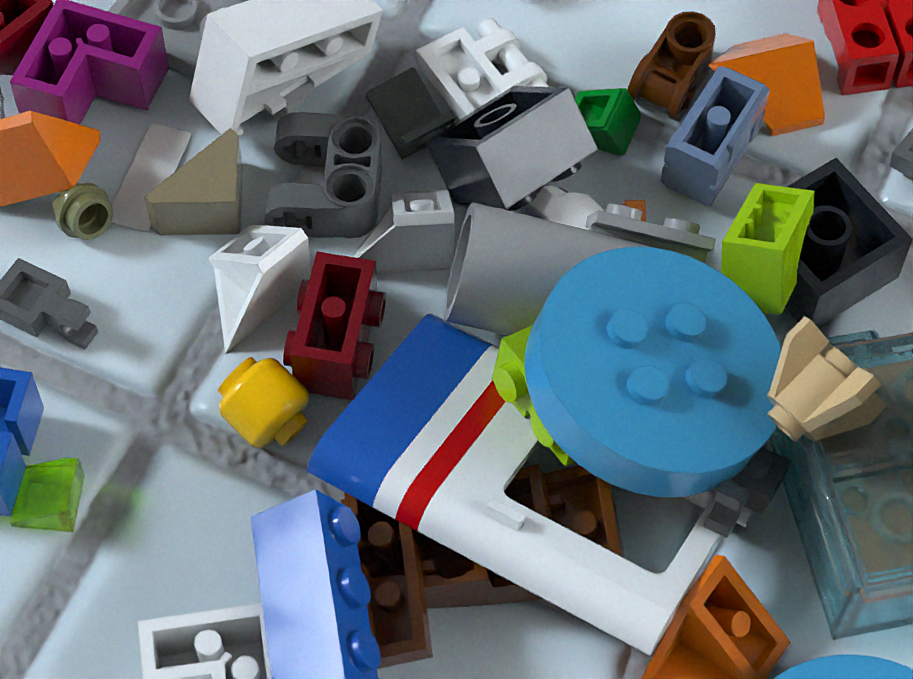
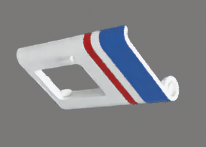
[306,313,755,655]

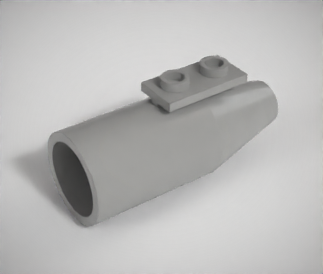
[444,202,716,336]

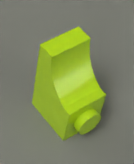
[721,183,814,315]

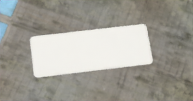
[111,123,191,232]

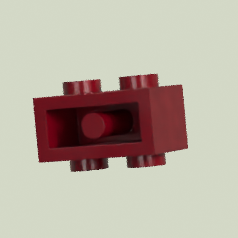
[283,251,386,400]

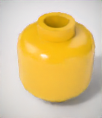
[217,357,309,448]

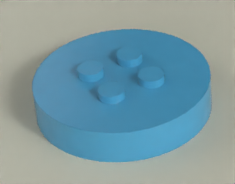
[525,247,781,497]

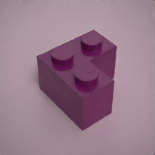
[10,0,169,124]

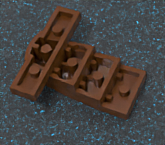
[340,463,625,669]

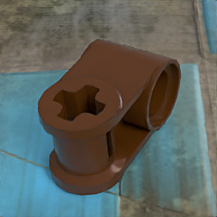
[627,11,716,122]

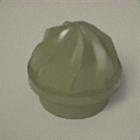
[52,183,113,240]

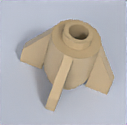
[766,317,887,442]

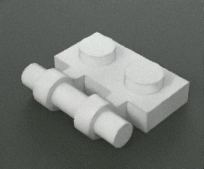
[416,18,549,119]

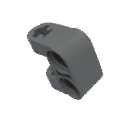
[264,112,382,239]

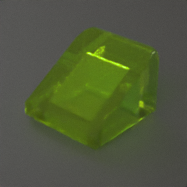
[10,458,85,532]

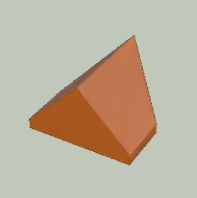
[708,33,825,137]
[0,111,101,207]
[641,555,791,679]

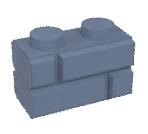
[660,66,770,206]

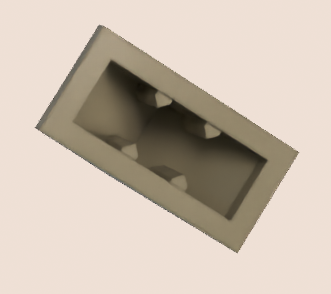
[144,128,243,235]

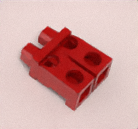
[817,0,913,96]

